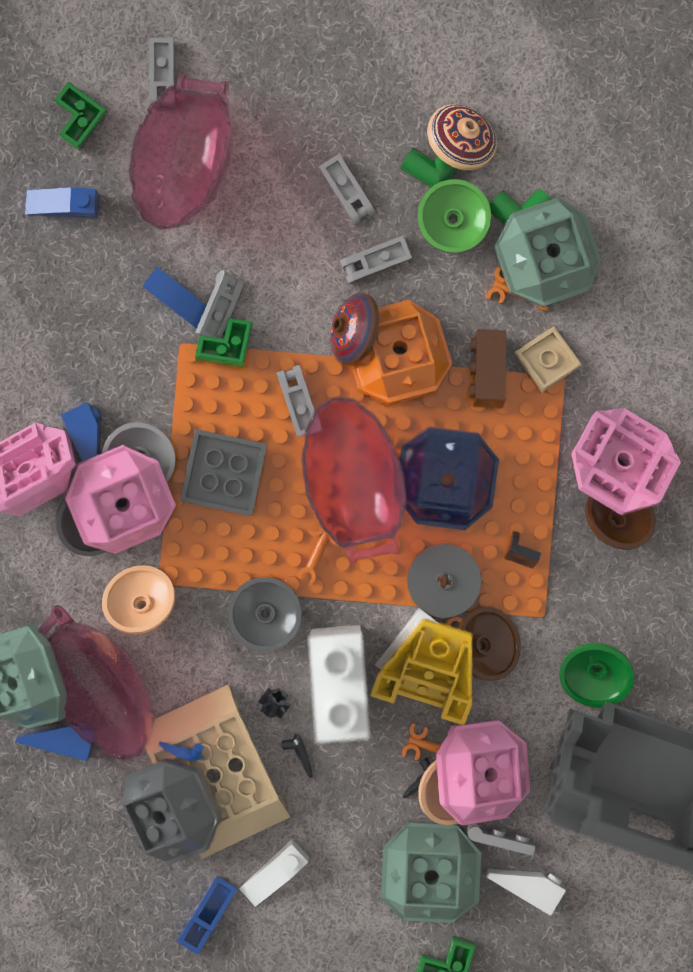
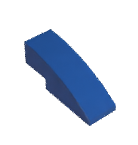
[142,267,207,329]
[176,876,238,955]

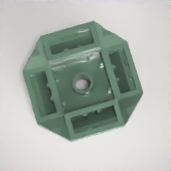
[494,198,601,307]
[0,623,67,729]
[381,821,481,923]

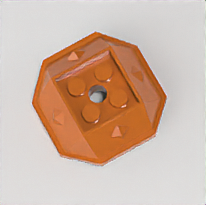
[351,299,453,405]

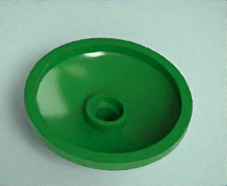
[559,643,634,707]

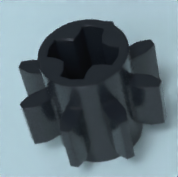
[258,688,291,719]

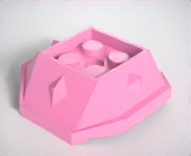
[572,408,681,515]
[0,423,76,517]
[65,445,176,554]
[436,720,530,825]

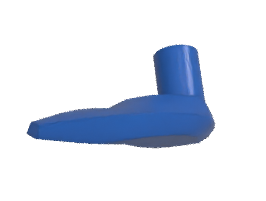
[158,741,204,761]

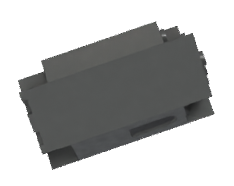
[541,701,693,873]

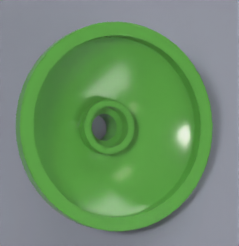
[418,179,491,253]

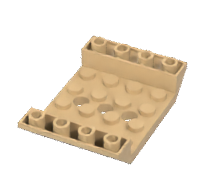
[140,684,291,859]

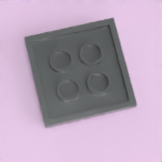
[180,429,268,516]

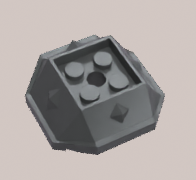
[122,758,223,866]

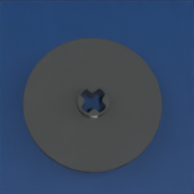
[407,544,481,618]

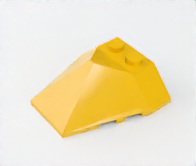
[370,618,472,725]

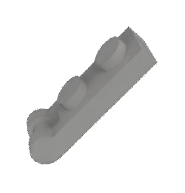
[149,38,175,108]
[319,154,375,225]
[340,236,412,284]
[195,270,244,339]
[276,365,321,437]
[466,823,536,856]

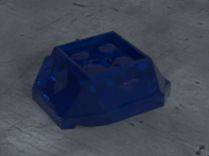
[395,426,499,530]

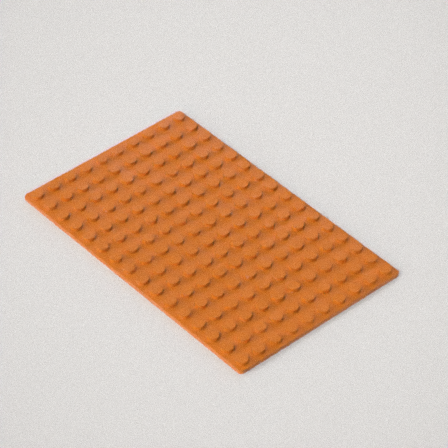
[159,343,565,617]

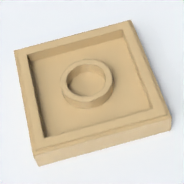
[514,326,582,393]

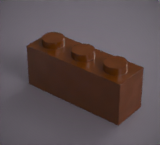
[469,329,506,408]

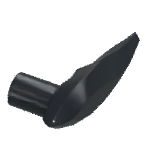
[282,733,312,778]
[402,757,431,799]

